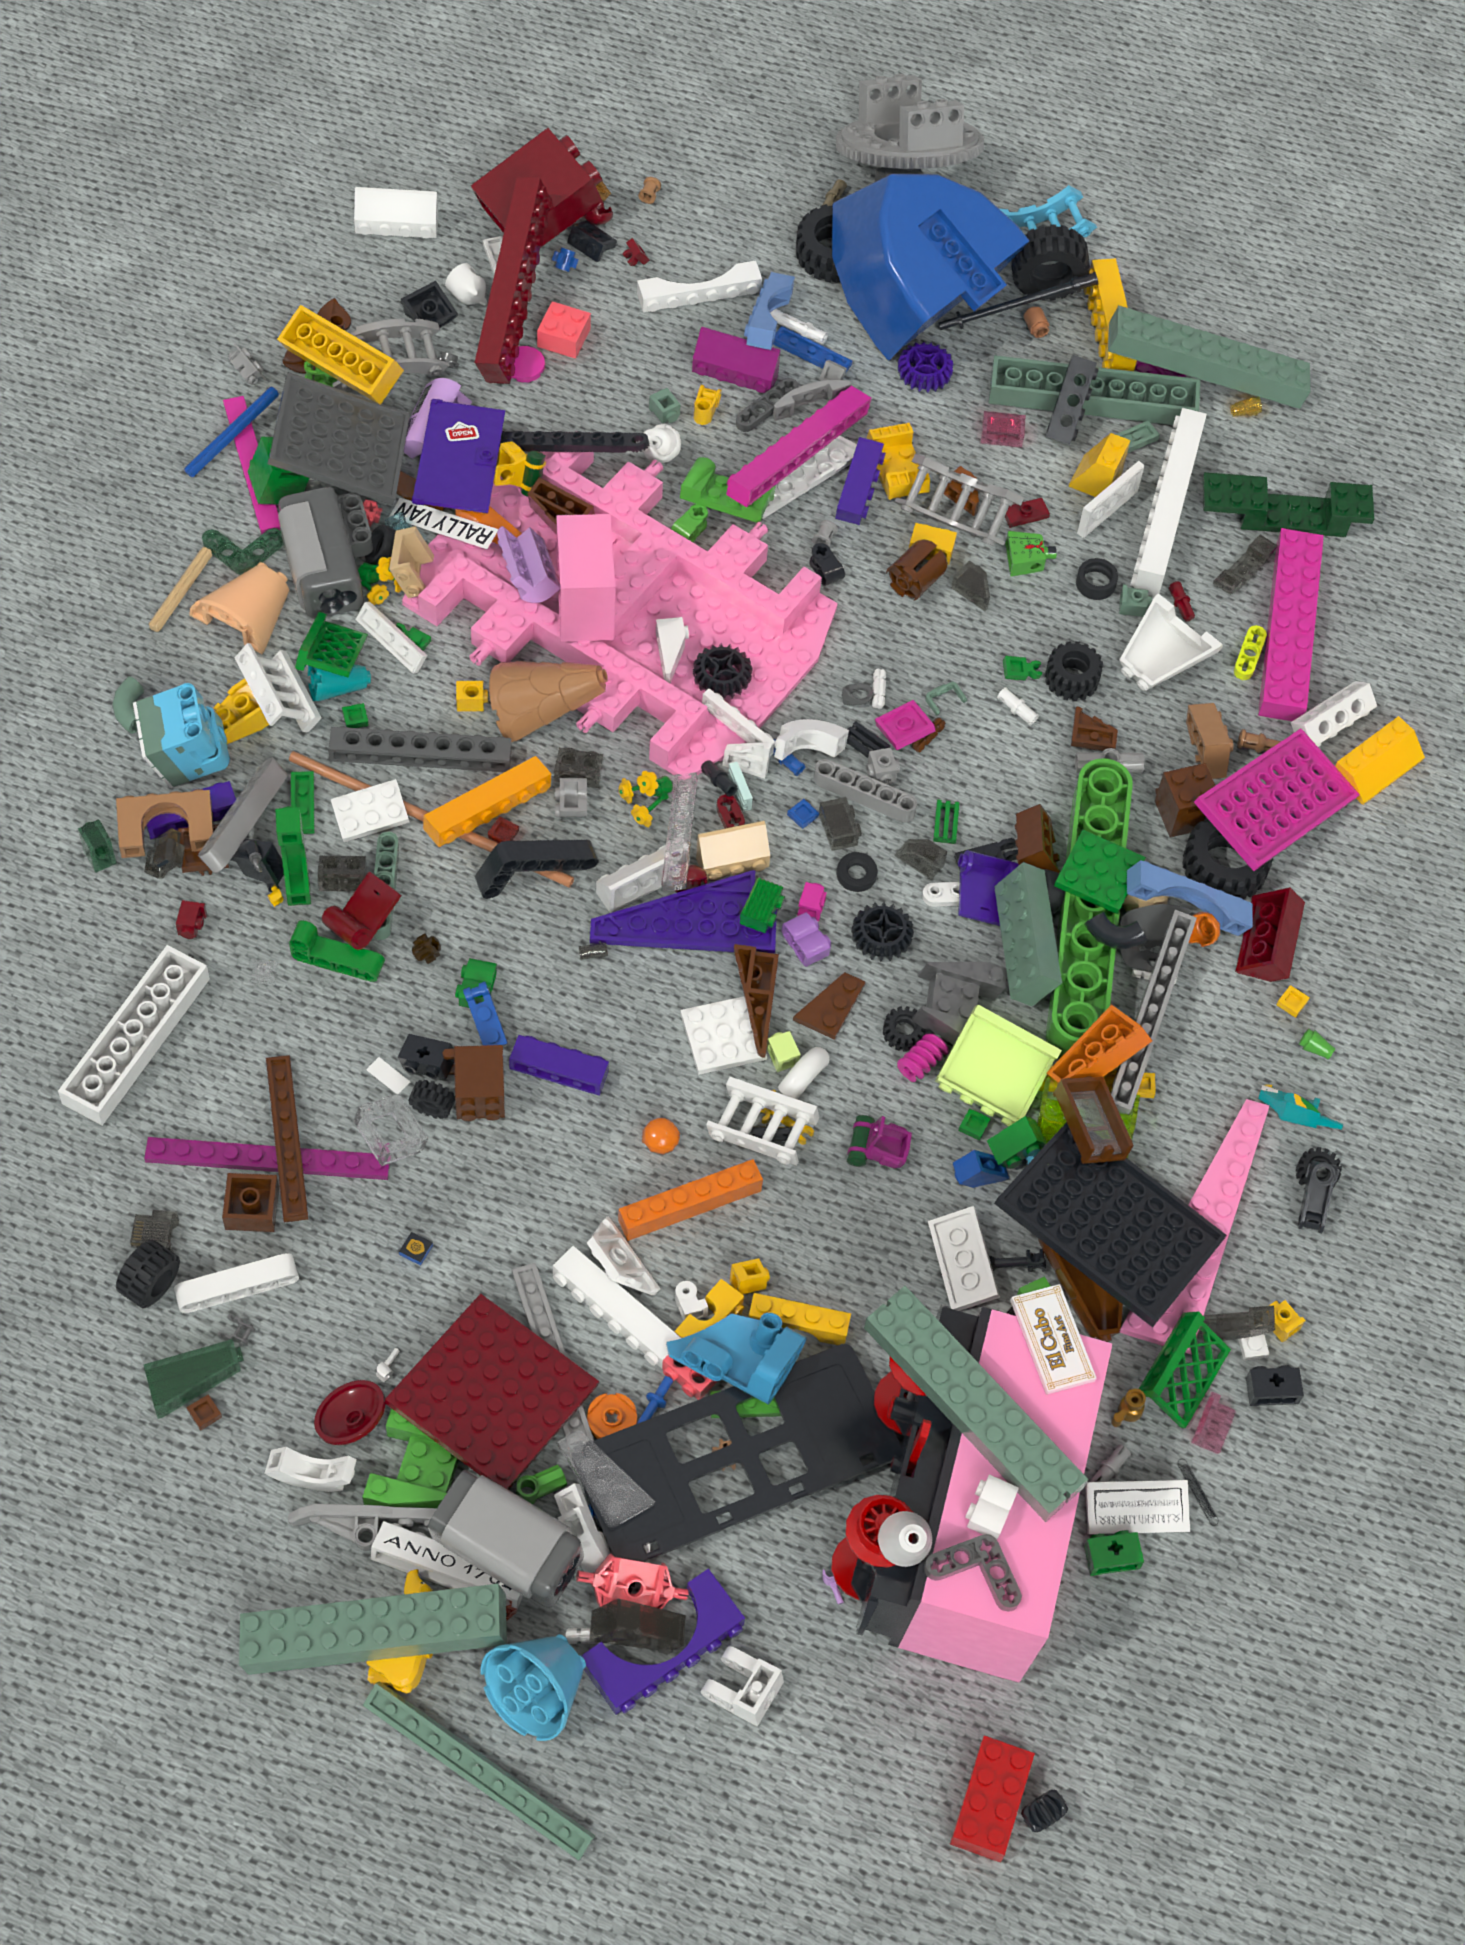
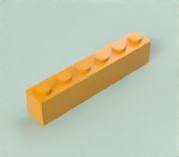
[423,756,552,847]

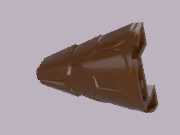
[1038,1238,1123,1342]

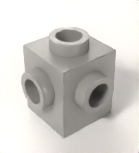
[866,748,900,785]

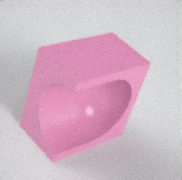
[557,514,615,642]

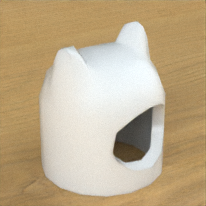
[445,263,488,306]

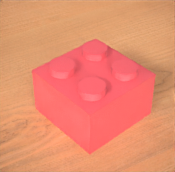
[537,301,591,359]

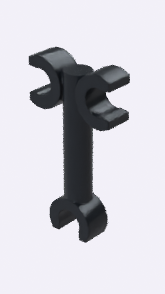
[989,1249,1046,1272]

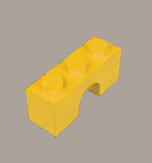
[674,1279,745,1338]

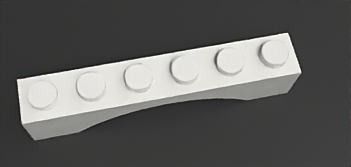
[637,261,762,312]

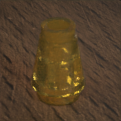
[1230,396,1262,417]

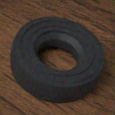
[836,852,878,892]

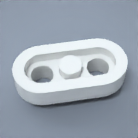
[922,882,960,907]

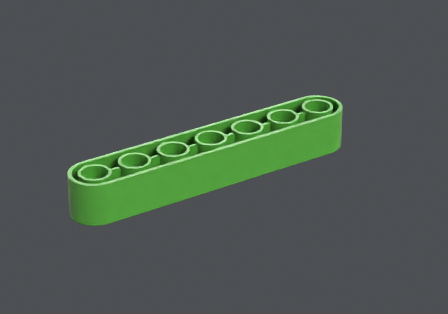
[1046,758,1133,1059]

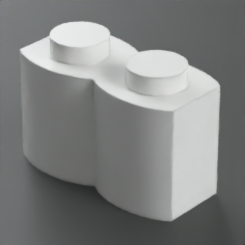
[965,1474,1019,1540]

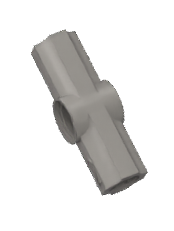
[1075,748,1144,773]

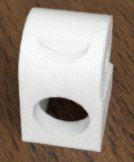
[675,1281,708,1321]

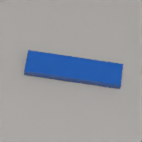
[773,326,852,372]

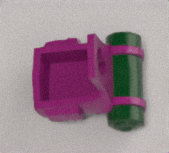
[847,1115,912,1169]

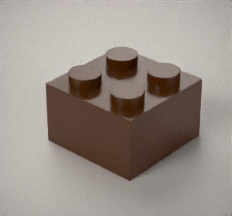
[222,1173,279,1232]

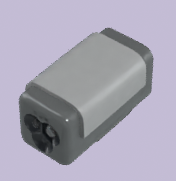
[278,487,373,619]
[428,1470,584,1608]

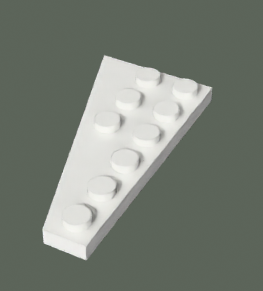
[763,436,857,519]

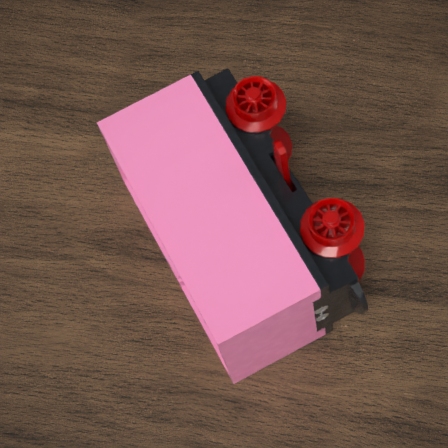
[831,1304,1112,1682]

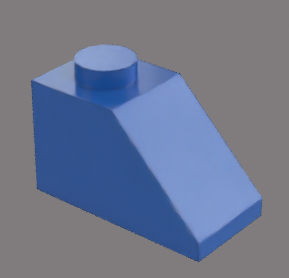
[953,1150,1009,1188]

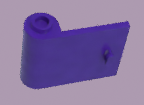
[958,850,1019,926]

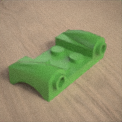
[680,457,776,523]

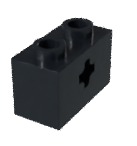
[398,1034,455,1079]
[1246,1365,1304,1406]

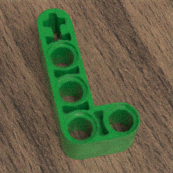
[289,920,385,982]

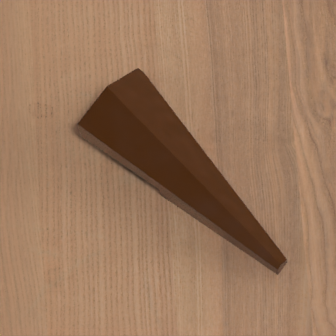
[734,944,779,1058]

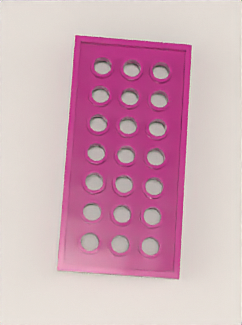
[1194,728,1360,871]

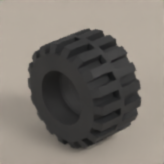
[1045,641,1103,701]
[116,1240,180,1309]

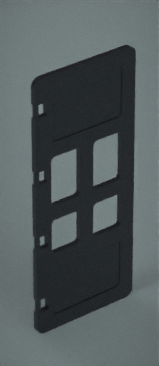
[571,1344,902,1562]

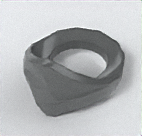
[842,683,874,705]

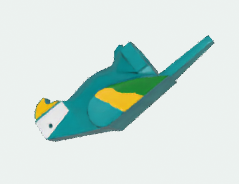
[1258,1084,1344,1130]

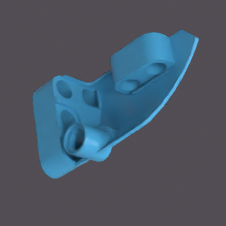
[666,1313,807,1404]

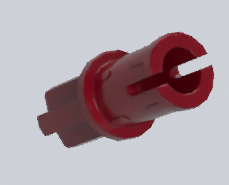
[1168,581,1195,622]

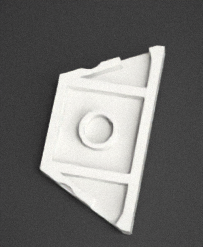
[587,1216,660,1295]

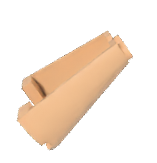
[189,562,289,654]

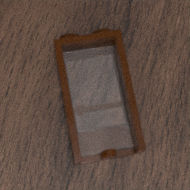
[1053,1076,1134,1164]

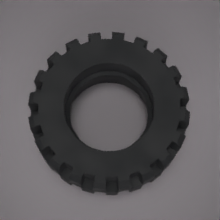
[796,204,840,283]
[1011,224,1090,301]
[1182,818,1273,900]

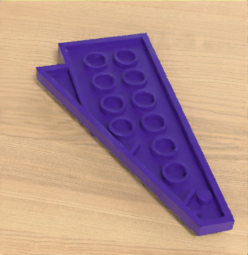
[590,870,777,954]

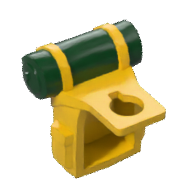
[493,442,546,497]

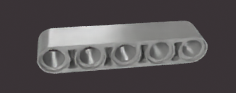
[813,759,917,823]

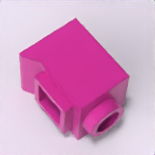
[797,882,827,921]

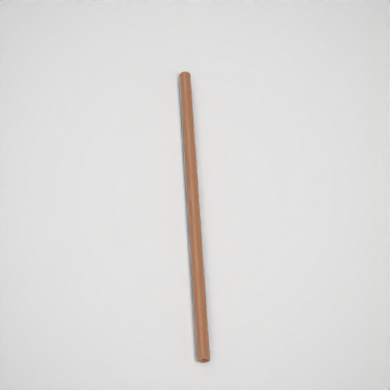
[289,751,574,888]

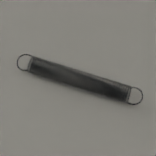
[1178,1459,1219,1526]

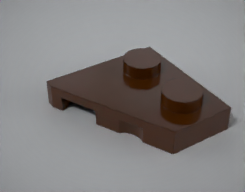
[1071,706,1118,751]

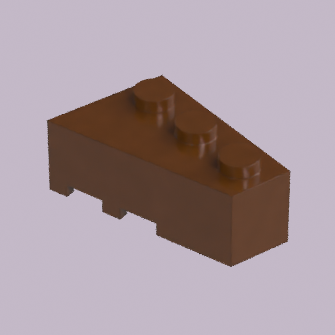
[528,477,595,535]

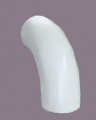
[778,1047,829,1100]

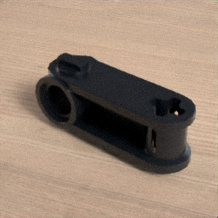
[1297,1160,1340,1234]

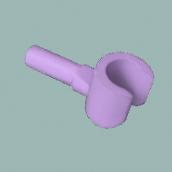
[822,1569,844,1605]

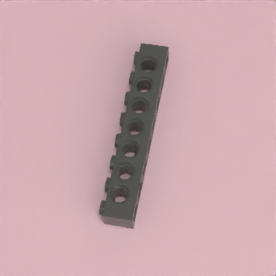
[328,726,512,772]

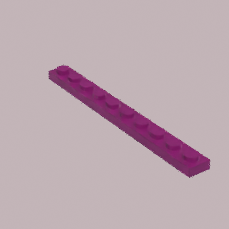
[144,1137,391,1180]

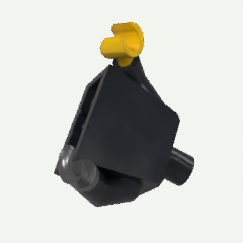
[230,839,284,907]

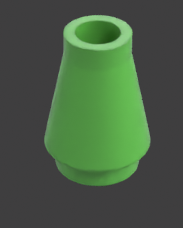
[1299,1029,1335,1060]

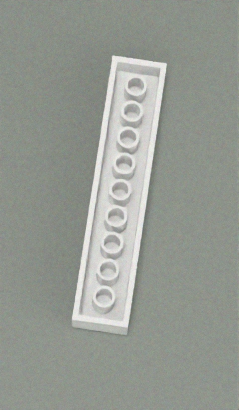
[1130,408,1207,600]

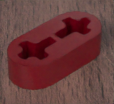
[716,794,745,829]

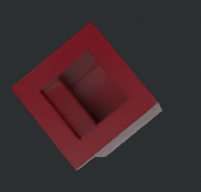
[176,900,207,939]

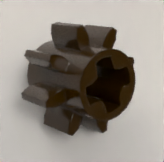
[412,933,441,964]

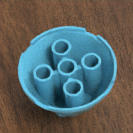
[481,1634,586,1741]

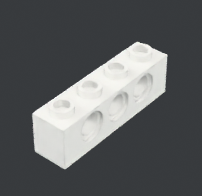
[1291,681,1377,747]

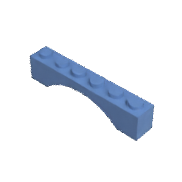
[744,272,795,350]
[1127,860,1253,936]

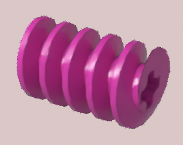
[897,1034,949,1082]

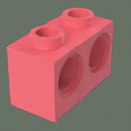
[662,1355,718,1400]

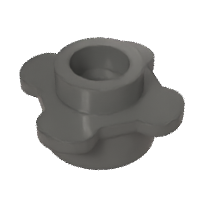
[437,352,460,368]

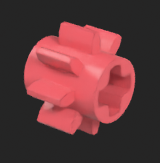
[363,499,382,527]

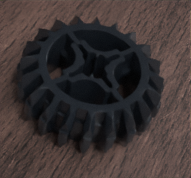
[693,643,753,699]
[851,901,914,962]

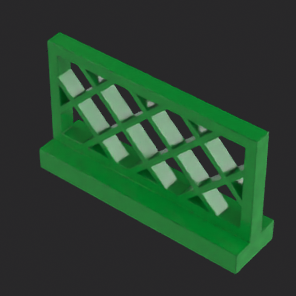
[295,612,368,678]
[1139,1311,1231,1428]

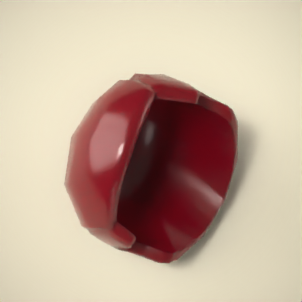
[584,202,613,225]
[673,864,707,893]

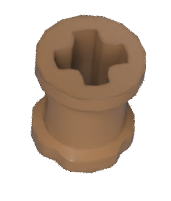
[638,177,661,204]

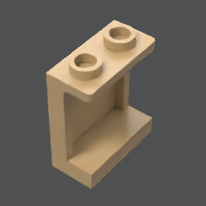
[389,526,434,598]

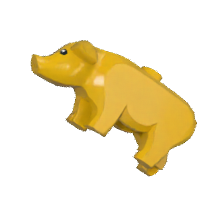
[367,1569,433,1693]

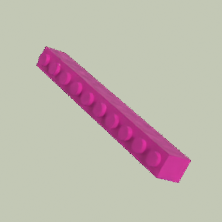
[726,385,872,507]

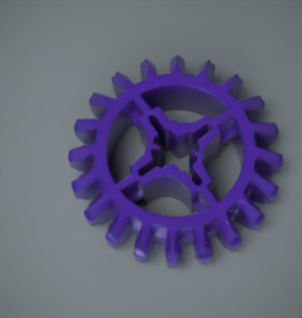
[898,341,953,393]

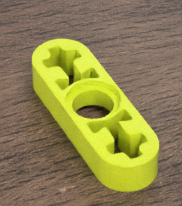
[1234,625,1267,680]

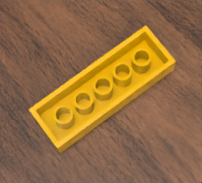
[1084,258,1137,371]
[277,305,404,405]

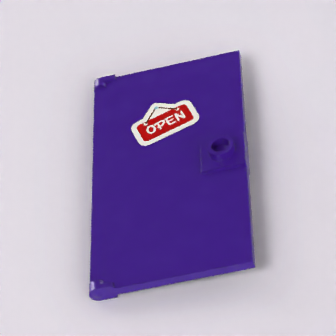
[412,399,505,513]

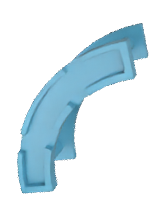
[1000,185,1097,238]

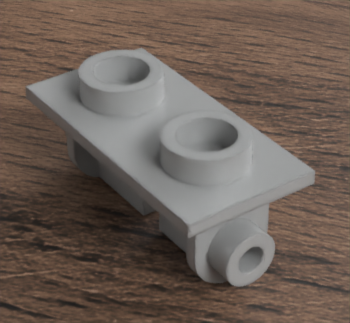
[228,343,266,385]

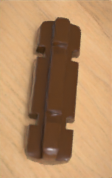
[911,717,946,753]

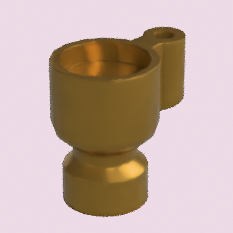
[1111,1388,1146,1427]

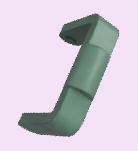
[925,682,967,716]

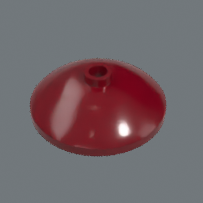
[314,1380,386,1445]

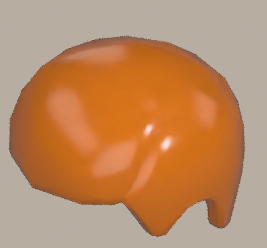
[1189,912,1220,947]
[642,1118,680,1154]

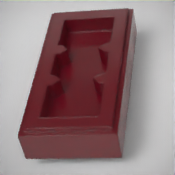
[1005,497,1050,528]

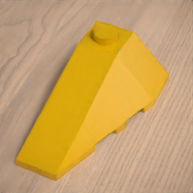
[213,678,269,744]

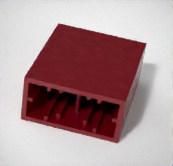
[471,128,603,248]

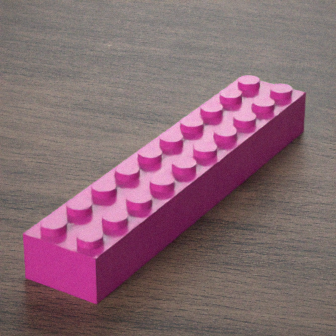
[1258,528,1324,721]

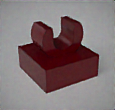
[623,238,650,266]

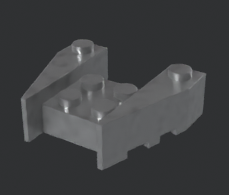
[912,962,1007,1044]

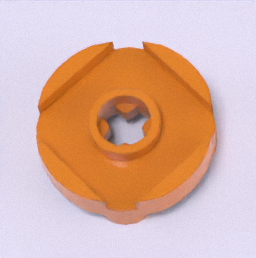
[587,1393,637,1439]

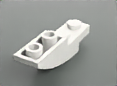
[554,1483,611,1573]

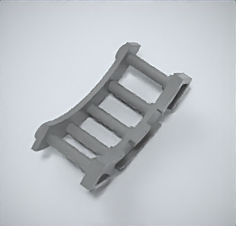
[333,318,449,392]
[895,454,1024,546]

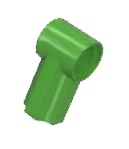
[516,1465,567,1504]

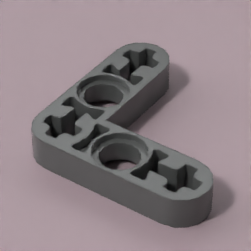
[924,1534,1022,1612]

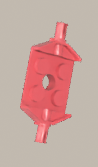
[576,1554,689,1617]

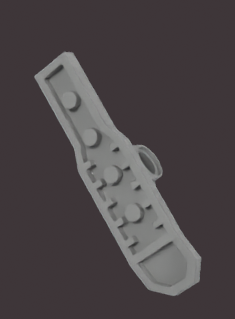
[288,1504,437,1551]

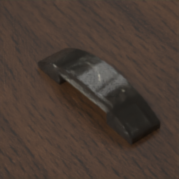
[1213,534,1278,595]
[1197,1305,1275,1340]

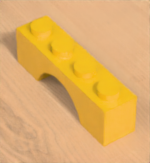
[749,1293,851,1345]

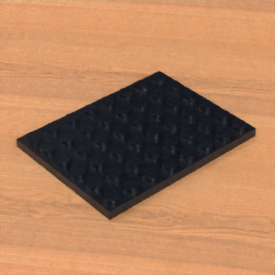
[994,1122,1227,1328]

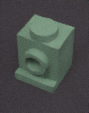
[649,388,681,424]
[1119,584,1152,617]

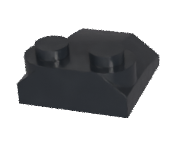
[400,281,458,328]

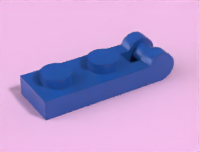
[463,981,508,1046]

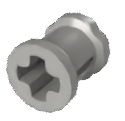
[812,520,838,546]

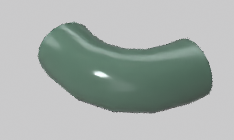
[112,676,144,734]

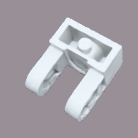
[701,1646,784,1726]

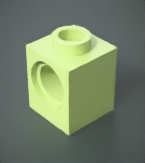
[767,1031,801,1072]

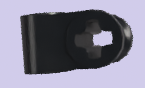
[809,543,845,586]

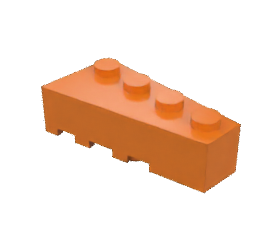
[1047,1004,1152,1085]

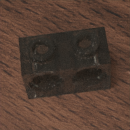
[554,747,604,788]
[318,855,367,892]

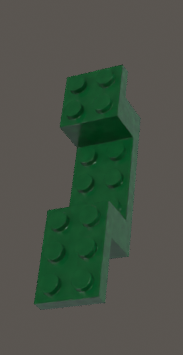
[1202,472,1374,537]

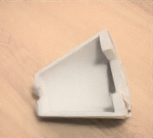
[1120,593,1223,692]

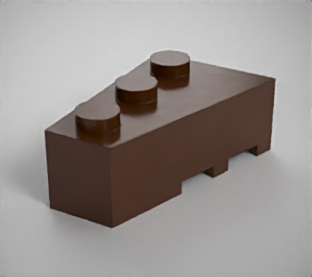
[1015,804,1061,873]

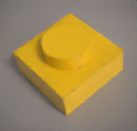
[1276,985,1310,1018]

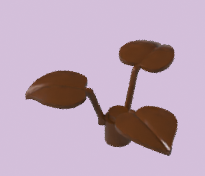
[282,298,351,373]

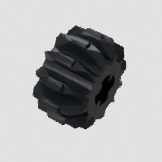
[1021,1790,1068,1832]

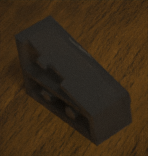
[589,1598,686,1654]

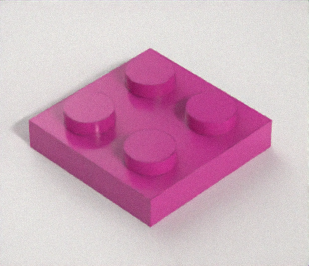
[875,700,935,750]

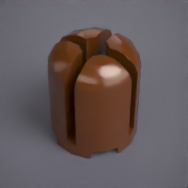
[886,539,948,601]

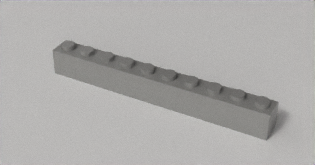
[1110,910,1197,1122]

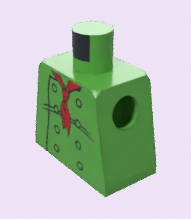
[1005,531,1057,576]

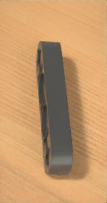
[736,378,798,432]

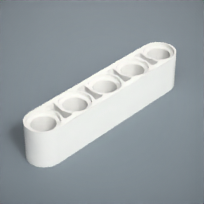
[174,1254,299,1313]

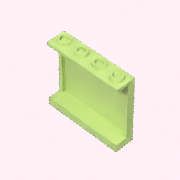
[935,1005,1062,1126]

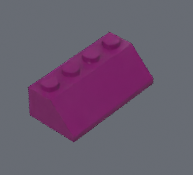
[692,327,781,393]

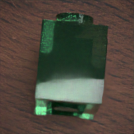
[78,819,117,873]

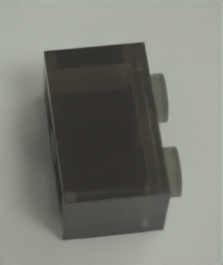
[819,797,862,851]

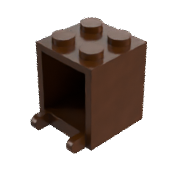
[1155,763,1215,838]
[443,1045,505,1121]

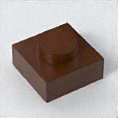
[186,1394,222,1431]

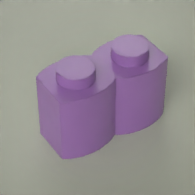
[781,912,831,967]

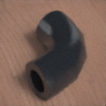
[1084,912,1148,949]

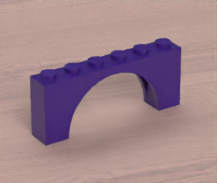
[581,1568,745,1715]

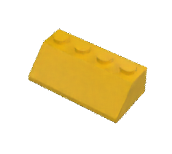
[1335,716,1425,805]

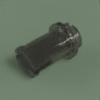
[578,941,608,960]

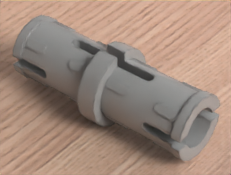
[1089,1445,1131,1482]

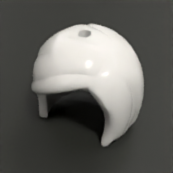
[643,424,681,463]

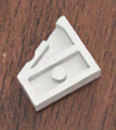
[722,742,772,779]

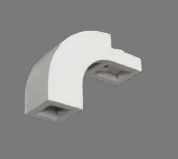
[774,719,849,760]
[264,1447,357,1492]

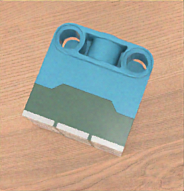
[133,683,230,788]

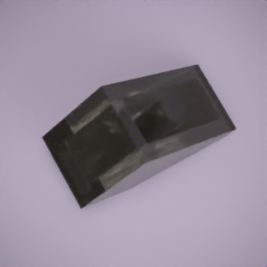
[951,561,990,611]
[895,839,947,880]

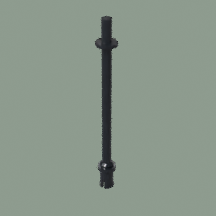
[938,272,1099,330]

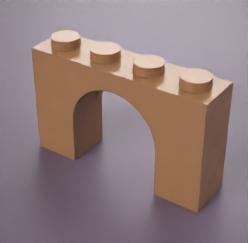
[116,789,214,858]

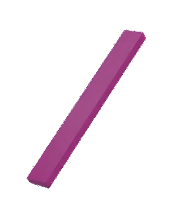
[223,396,281,535]

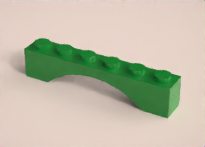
[275,806,311,906]

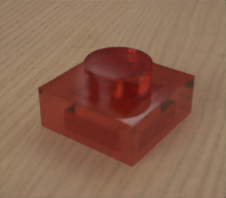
[488,816,519,843]

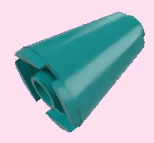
[308,659,371,702]

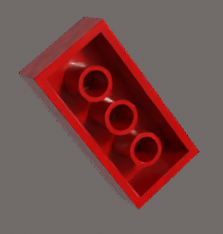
[950,1735,1035,1863]

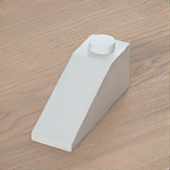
[656,617,689,683]

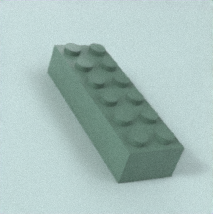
[994,862,1062,1007]

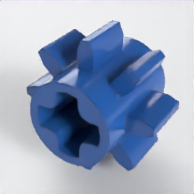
[552,247,579,272]

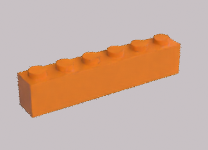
[618,1159,763,1241]

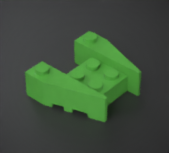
[363,1409,459,1508]

